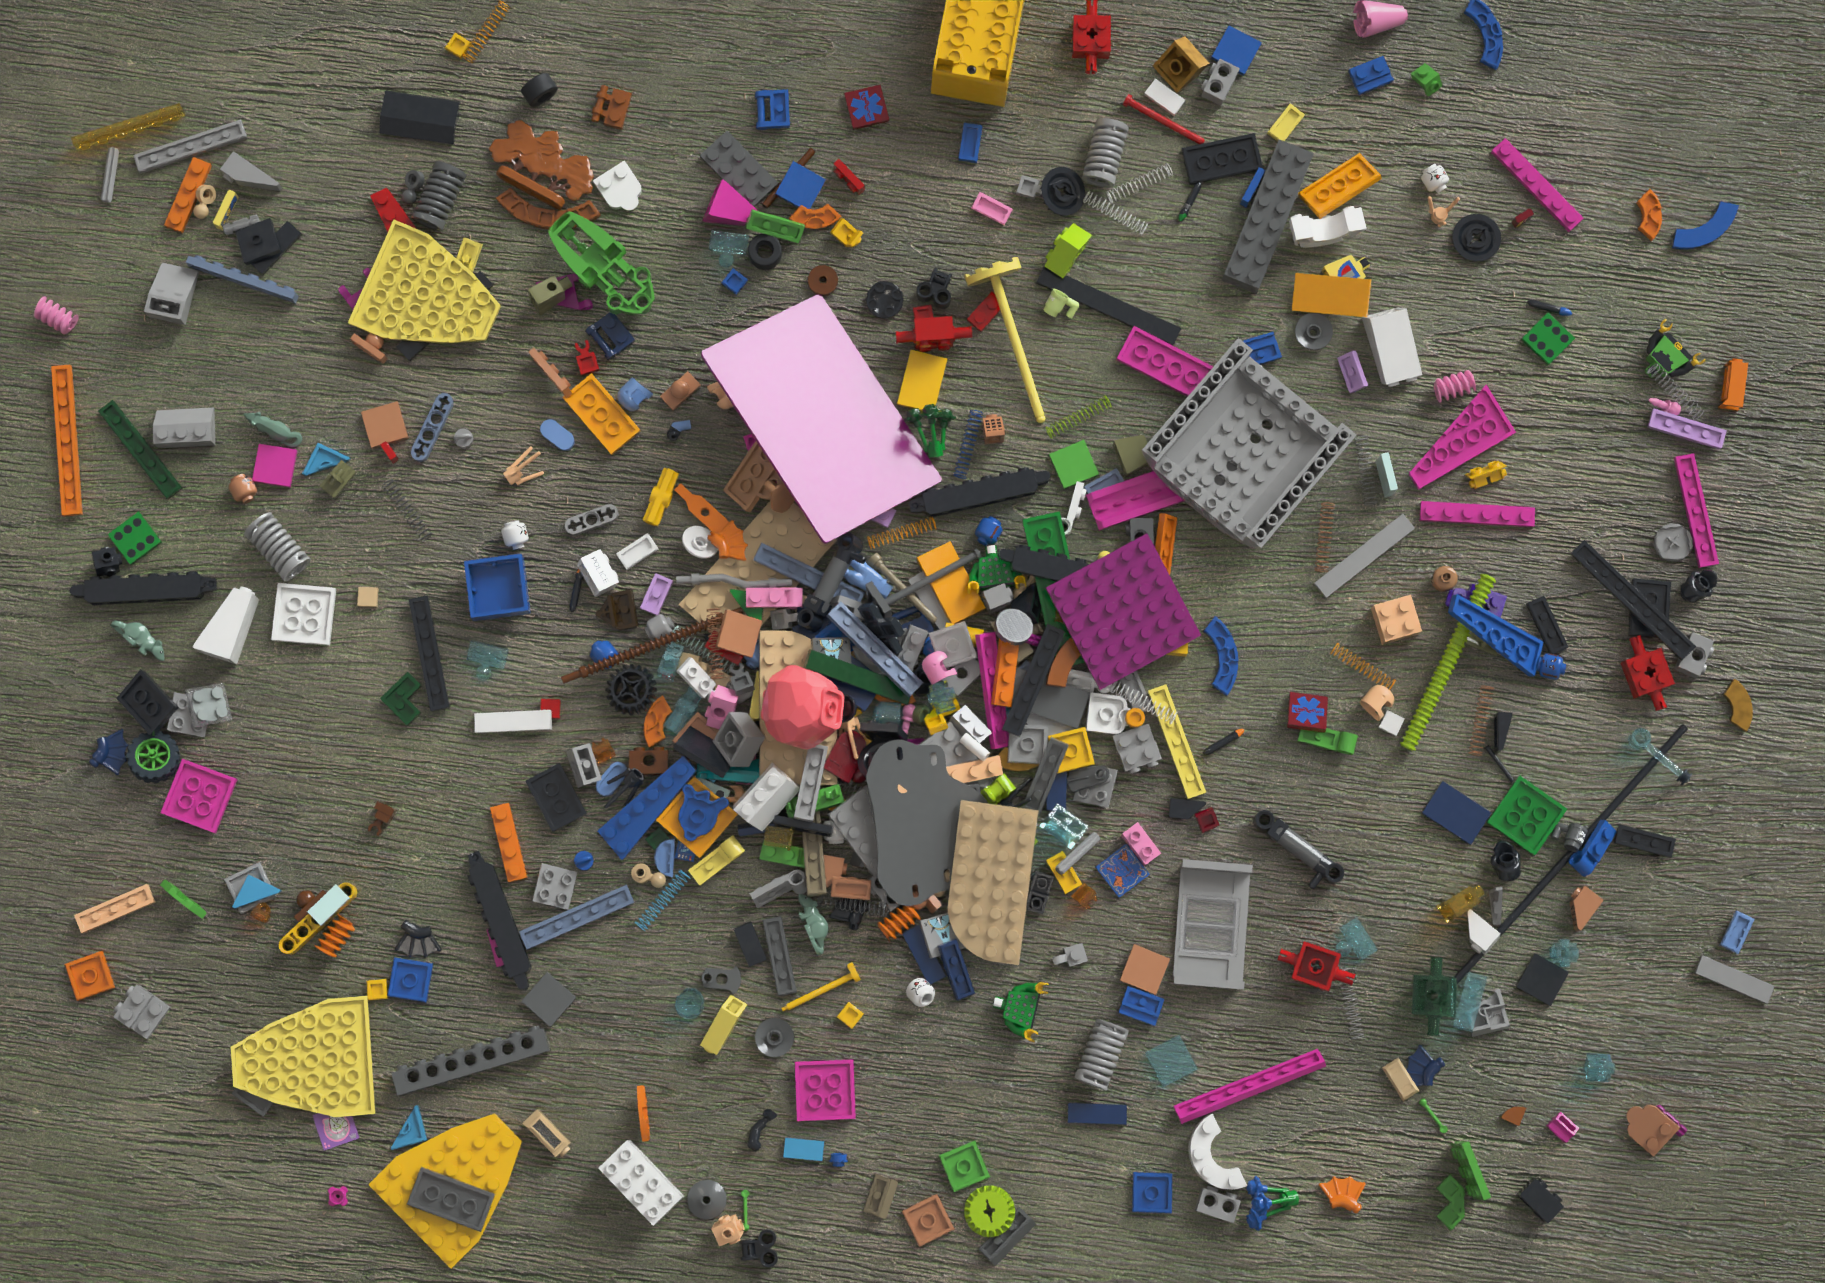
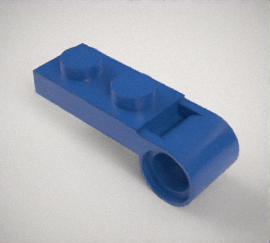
[1569,820,1617,877]

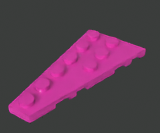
[1409,385,1516,490]

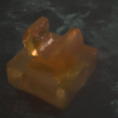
[592,738,616,764]
[1071,883,1097,909]

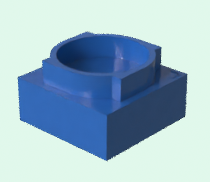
[464,554,531,621]

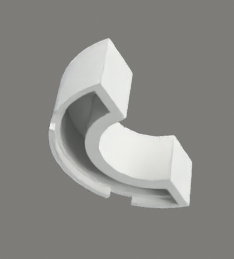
[1289,206,1367,248]
[1188,1114,1247,1189]

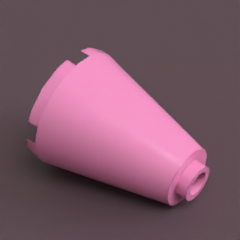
[1353,0,1408,38]

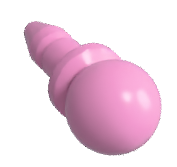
[1649,398,1681,415]
[901,704,916,734]

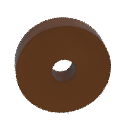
[808,265,838,296]

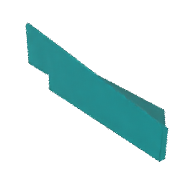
[696,759,759,784]

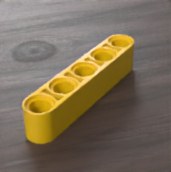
[279,883,357,955]

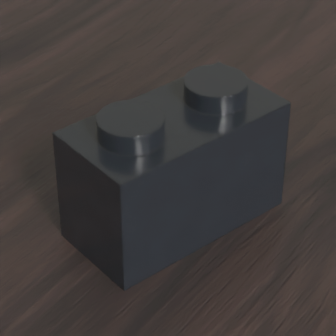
[1516,1178,1564,1223]

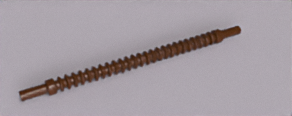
[561,607,743,684]

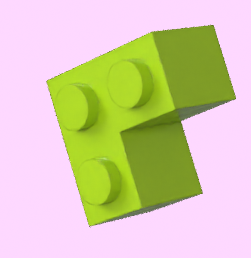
[1045,223,1092,278]

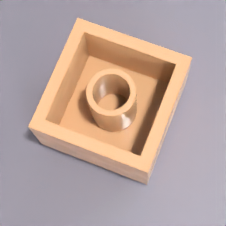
[1371,595,1422,645]

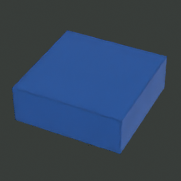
[721,268,748,295]

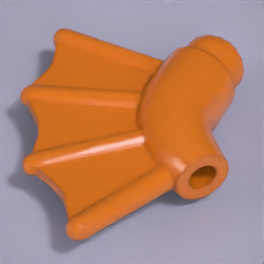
[707,520,748,561]
[1319,1176,1366,1214]

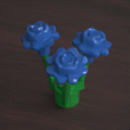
[1246,1176,1299,1231]

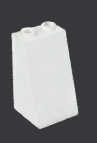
[1362,307,1422,387]
[193,586,259,664]

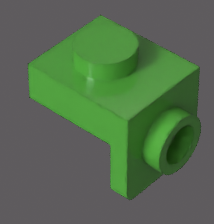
[1411,63,1442,97]

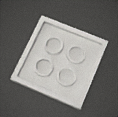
[271,583,336,646]

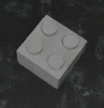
[713,712,765,767]

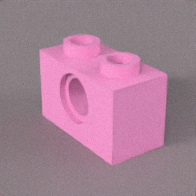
[705,685,739,729]
[1121,822,1161,866]

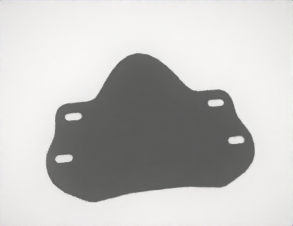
[866,740,988,906]

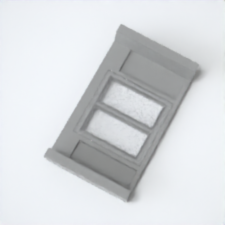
[1172,859,1253,990]

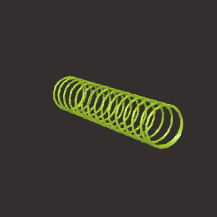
[1046,395,1112,439]

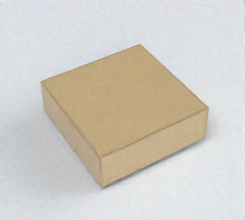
[357,587,379,608]

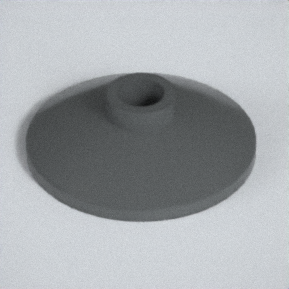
[1295,313,1333,350]
[755,1018,794,1057]
[687,1180,727,1219]

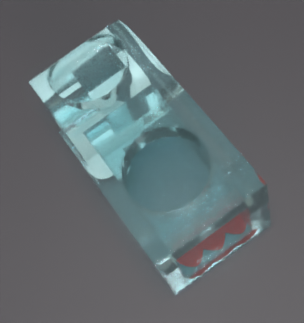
[657,642,684,682]

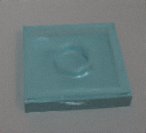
[1145,1035,1198,1088]

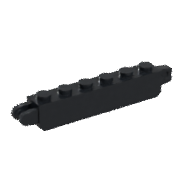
[909,467,1051,518]
[997,545,1088,582]
[69,571,217,606]
[467,851,532,991]

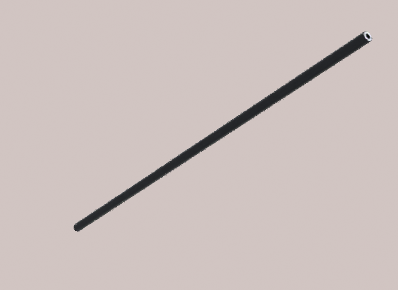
[1441,724,1688,997]

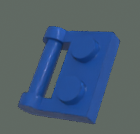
[755,89,790,130]

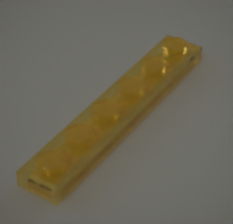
[71,103,186,150]

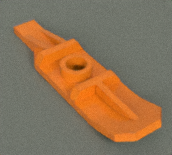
[674,483,729,534]

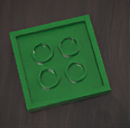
[1486,775,1567,856]

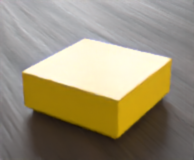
[445,33,471,59]
[367,979,388,1000]
[837,1002,864,1029]

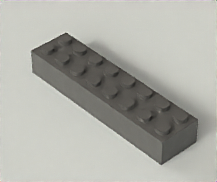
[1222,139,1314,294]

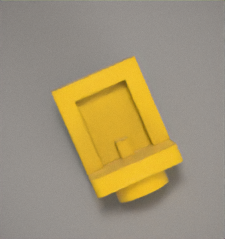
[830,218,863,247]

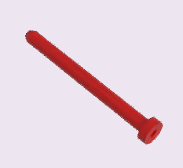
[1123,94,1205,144]

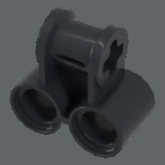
[916,267,953,309]
[739,1229,778,1267]

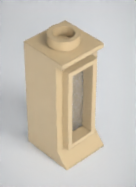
[522,1109,571,1157]

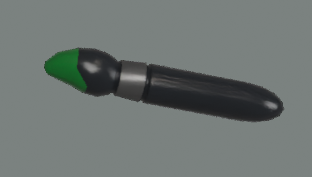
[1178,182,1202,221]

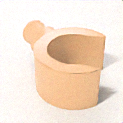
[726,785,744,805]

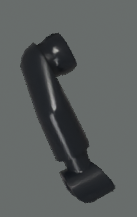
[747,1109,777,1152]

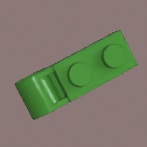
[1297,728,1358,755]
[759,840,805,869]

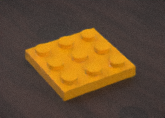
[656,776,738,858]

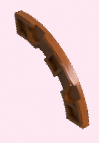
[496,188,601,229]
[1046,638,1081,688]

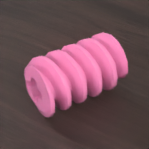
[34,296,79,335]
[1434,370,1476,403]

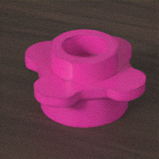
[328,1186,348,1206]

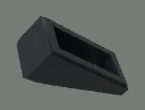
[1494,712,1512,753]

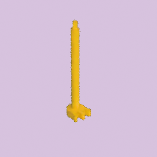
[782,962,861,1011]

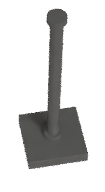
[865,548,982,618]

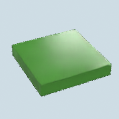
[1049,440,1099,489]
[939,1141,990,1192]

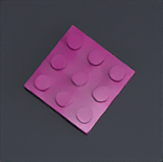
[160,759,238,834]
[795,1060,856,1121]

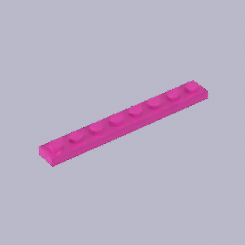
[1174,1049,1326,1124]

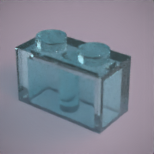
[1040,803,1088,849]

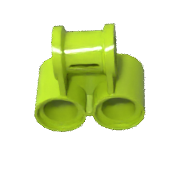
[980,773,1017,805]

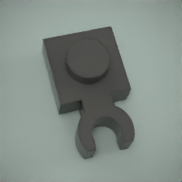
[729,663,755,696]

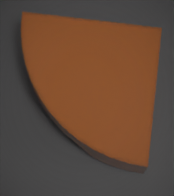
[1500,1106,1527,1126]

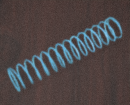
[635,869,691,931]

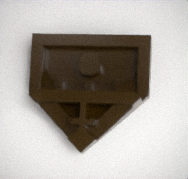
[595,589,639,631]

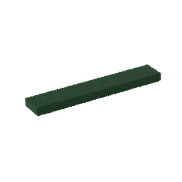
[98,400,183,500]
[803,649,911,705]

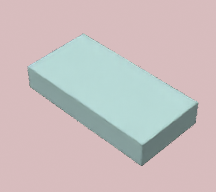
[307,884,350,926]

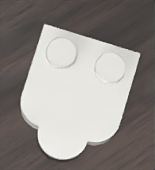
[593,161,642,211]
[1085,692,1130,735]

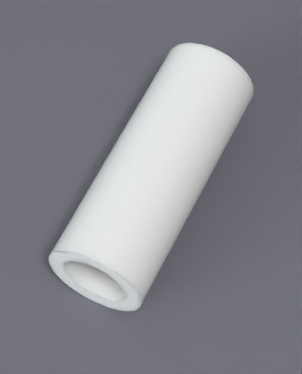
[959,733,990,761]

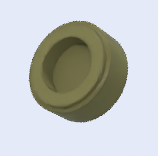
[913,705,930,725]

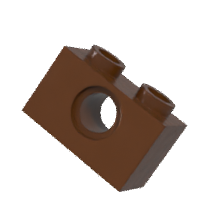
[629,747,669,776]

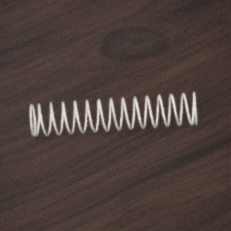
[1106,163,1173,204]
[1083,190,1148,235]
[1110,681,1177,724]

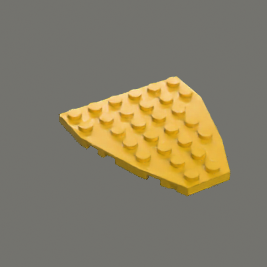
[369,1114,523,1269]

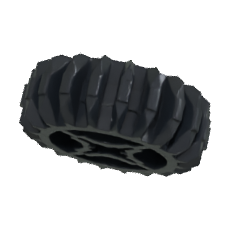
[605,664,658,716]

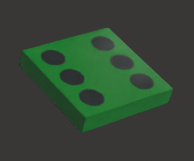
[1521,312,1575,365]
[108,512,162,565]

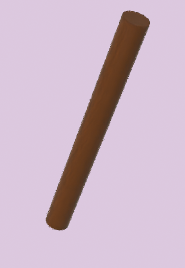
[762,148,816,209]

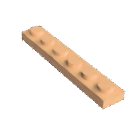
[898,755,1003,793]

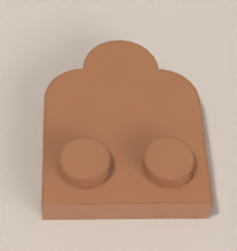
[1627,1105,1680,1157]

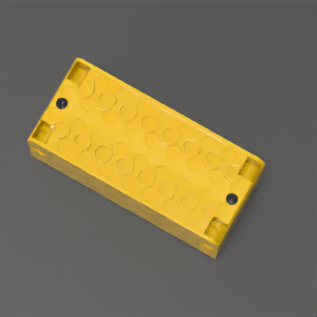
[931,0,1025,107]

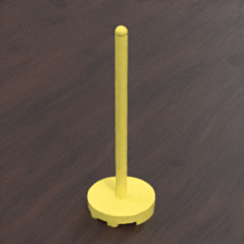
[964,257,1045,423]

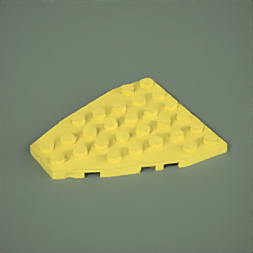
[348,220,501,343]
[231,996,375,1117]

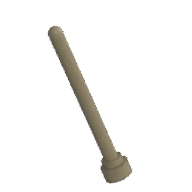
[867,553,937,623]

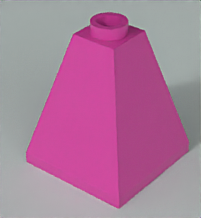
[702,180,757,226]

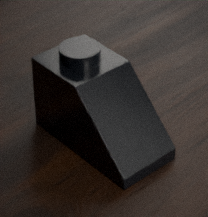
[1011,582,1041,624]

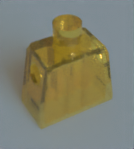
[1436,885,1484,922]

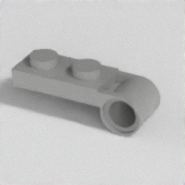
[750,870,807,908]

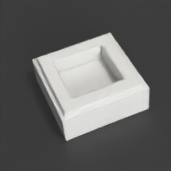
[1378,710,1404,736]

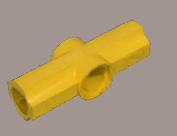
[643,468,679,527]

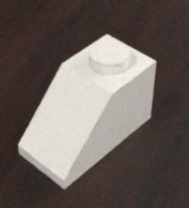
[1467,909,1500,954]

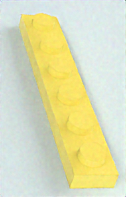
[1148,684,1206,800]

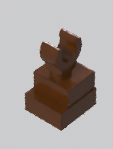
[368,801,397,836]

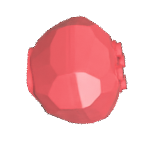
[761,665,844,749]

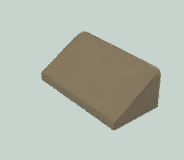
[863,1174,898,1219]

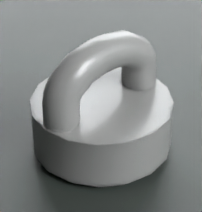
[454,429,473,448]

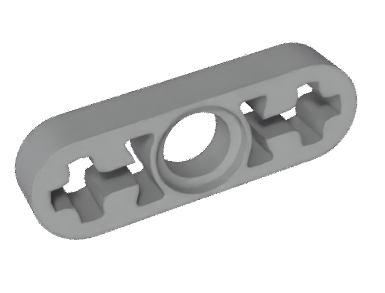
[565,504,619,536]

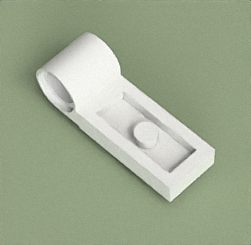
[1061,482,1086,537]

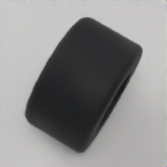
[521,73,558,107]
[748,234,782,270]

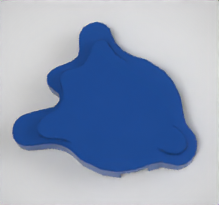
[679,784,729,841]

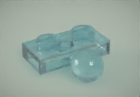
[709,230,749,268]
[466,640,509,681]
[1335,917,1378,961]

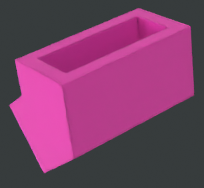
[1546,1112,1579,1143]

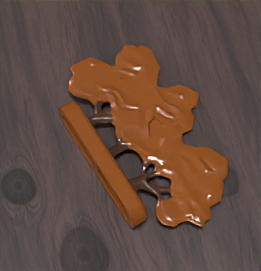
[489,120,594,210]

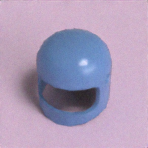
[617,377,653,411]

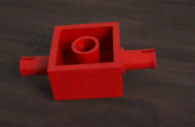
[1072,0,1111,74]
[896,316,972,352]
[1620,635,1675,711]
[1277,941,1356,993]

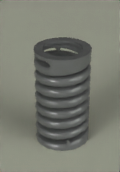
[411,161,467,232]

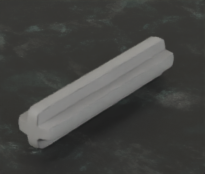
[101,147,119,203]
[1055,832,1100,875]

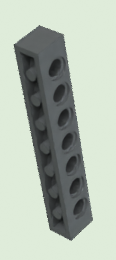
[391,1026,551,1096]

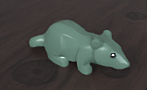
[244,412,302,448]
[110,621,165,661]
[798,894,829,956]

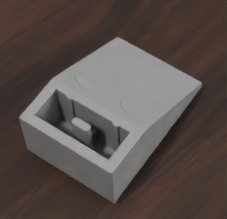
[144,263,199,325]

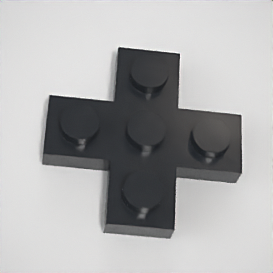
[857,603,905,654]

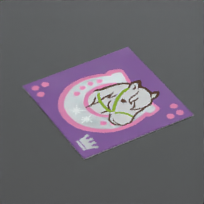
[312,1113,359,1151]

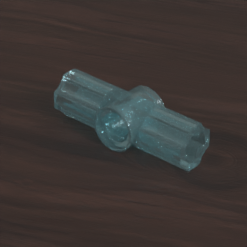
[663,686,702,735]

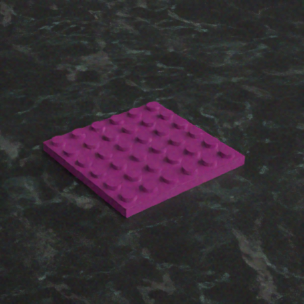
[1045,533,1201,690]

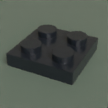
[860,721,908,741]

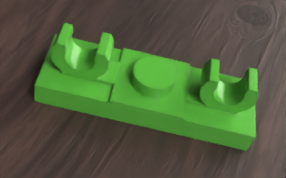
[745,209,805,243]
[785,784,844,819]

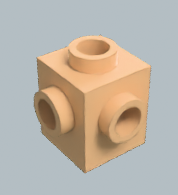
[711,1214,744,1247]

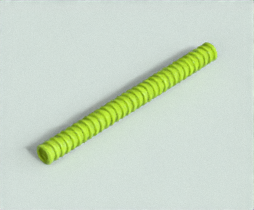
[1400,573,1496,751]

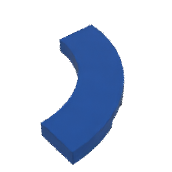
[1464,0,1503,70]
[1672,201,1739,249]
[1203,616,1239,696]

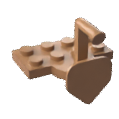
[723,441,795,513]

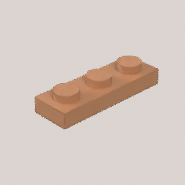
[528,348,572,398]

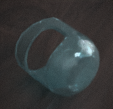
[872,701,903,726]

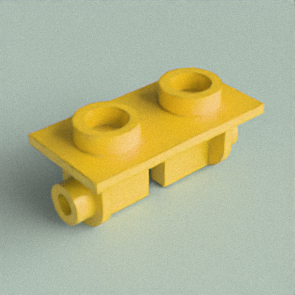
[1465,461,1507,489]

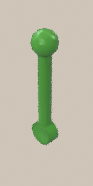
[1419,1098,1448,1133]
[741,1190,749,1232]

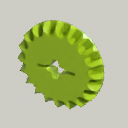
[964,1185,1015,1237]

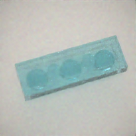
[1453,972,1487,1033]

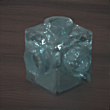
[927,680,956,715]
[1549,939,1579,967]
[1584,1053,1615,1082]

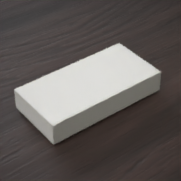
[1144,79,1185,116]
[616,533,659,570]

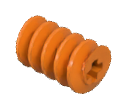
[877,905,921,943]
[314,913,355,957]

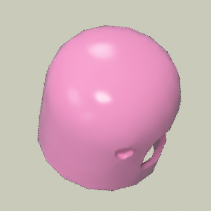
[922,651,957,685]

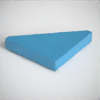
[302,443,350,476]
[232,875,282,909]
[391,1105,427,1150]

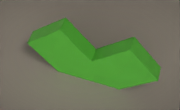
[160,880,207,919]
[1436,1174,1465,1231]

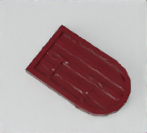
[824,730,866,784]

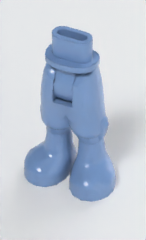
[844,560,893,599]

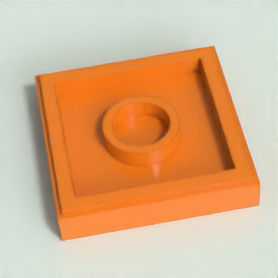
[65,951,115,1001]

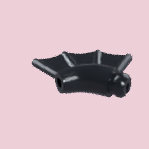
[829,898,870,931]
[395,920,442,957]

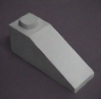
[220,151,282,191]

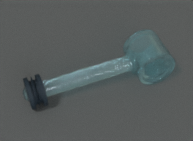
[1628,728,1692,785]

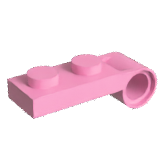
[746,587,803,609]

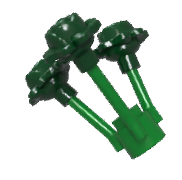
[904,404,956,458]

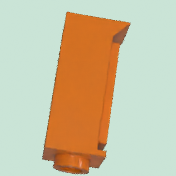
[1718,359,1748,411]

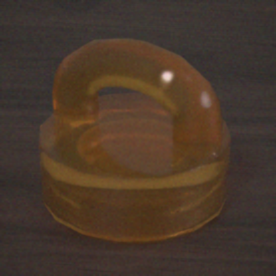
[250,902,271,923]

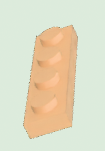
[74,884,156,933]

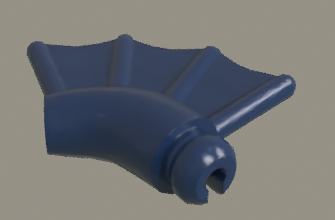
[89,729,129,775]
[1406,1045,1445,1087]

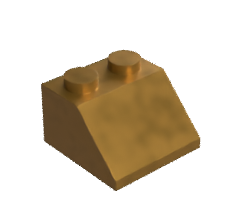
[1153,36,1210,93]

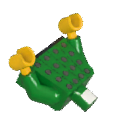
[967,545,1027,594]
[993,982,1049,1042]

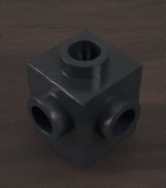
[92,547,122,577]

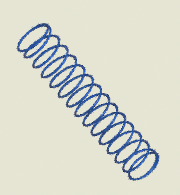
[953,410,983,479]

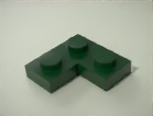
[380,672,422,726]

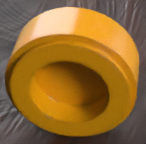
[1125,708,1145,728]

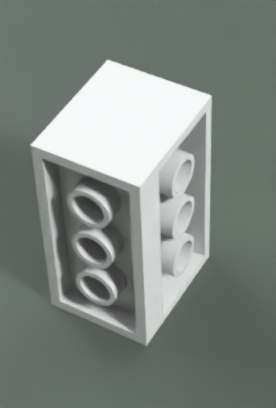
[599,1140,685,1226]

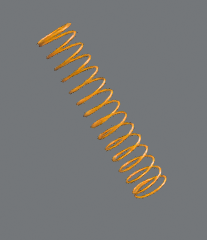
[462,1,510,63]
[867,517,936,550]
[1330,643,1396,690]

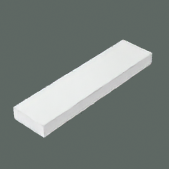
[474,710,552,733]

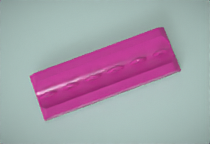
[1086,471,1184,531]

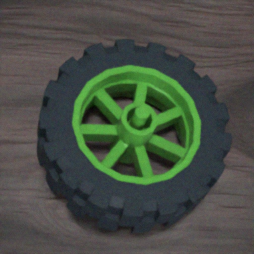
[126,731,181,784]

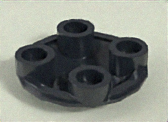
[866,281,904,319]

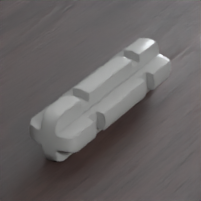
[223,214,260,235]

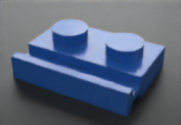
[1348,56,1394,95]
[1243,332,1282,365]
[1118,986,1164,1026]

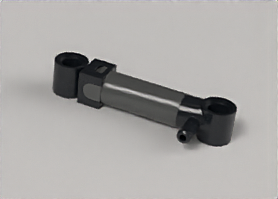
[797,532,866,632]
[1253,810,1344,889]

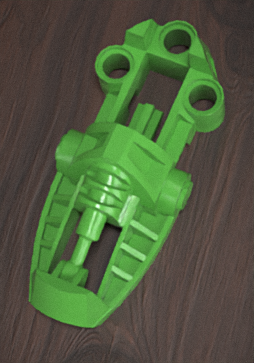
[548,211,655,315]

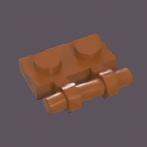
[591,85,632,130]

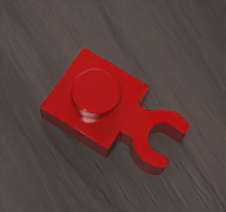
[575,340,600,376]

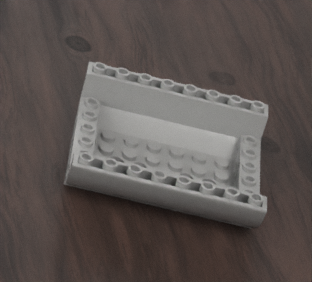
[1142,338,1356,549]

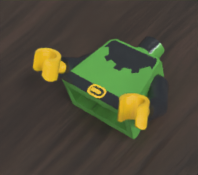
[1644,319,1706,378]

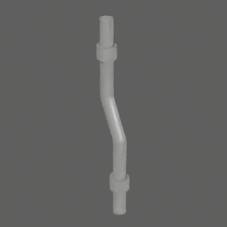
[676,573,792,589]

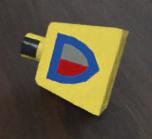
[1321,255,1370,279]

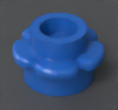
[829,1153,848,1167]

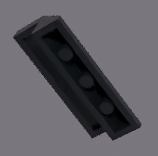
[379,90,460,144]

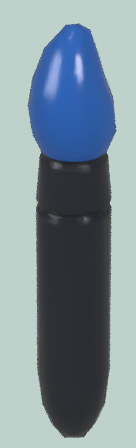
[1527,300,1572,316]

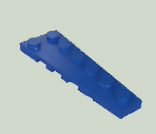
[1448,594,1544,677]
[598,756,697,860]

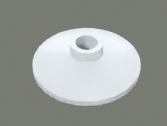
[682,526,718,558]

